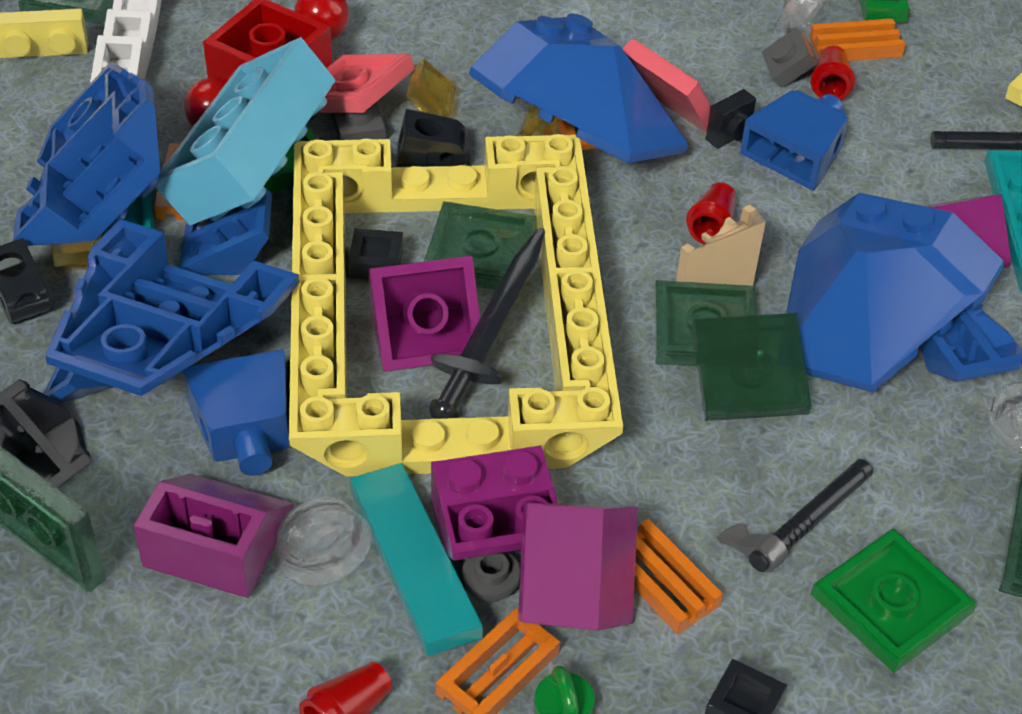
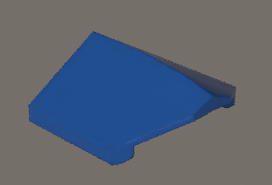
[180,187,272,275]
[920,304,1022,382]

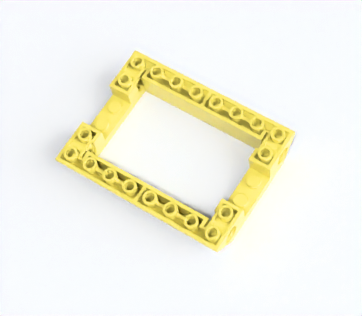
[289,134,623,477]

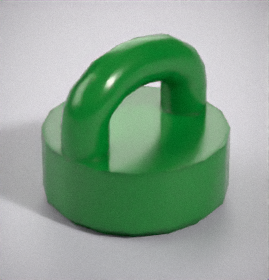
[533,666,595,714]

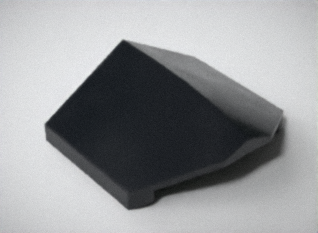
[0,379,91,508]

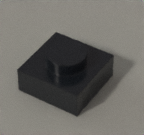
[705,89,756,149]
[348,228,403,278]
[705,659,788,714]

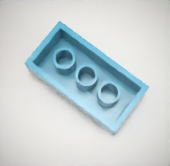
[155,37,336,226]

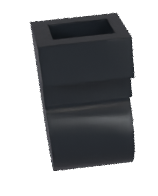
[396,109,467,167]
[0,238,51,324]

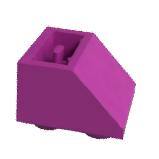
[431,445,558,560]
[133,474,294,598]

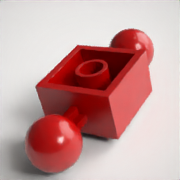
[184,0,350,128]

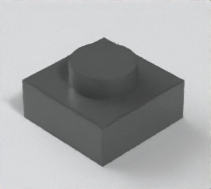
[762,27,818,87]
[332,102,386,140]

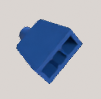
[740,90,848,191]
[183,349,290,476]

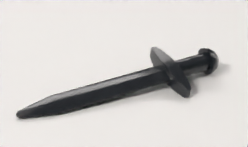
[429,228,545,419]

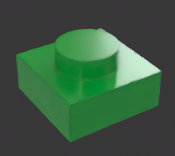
[859,0,910,22]

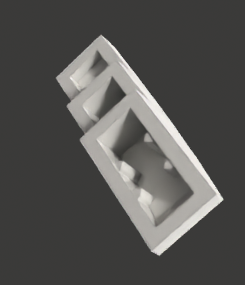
[90,0,162,83]

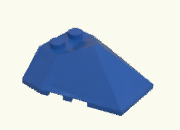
[469,13,689,163]
[13,62,161,246]
[777,193,1004,393]
[45,219,299,396]

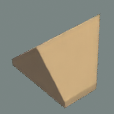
[676,204,766,291]

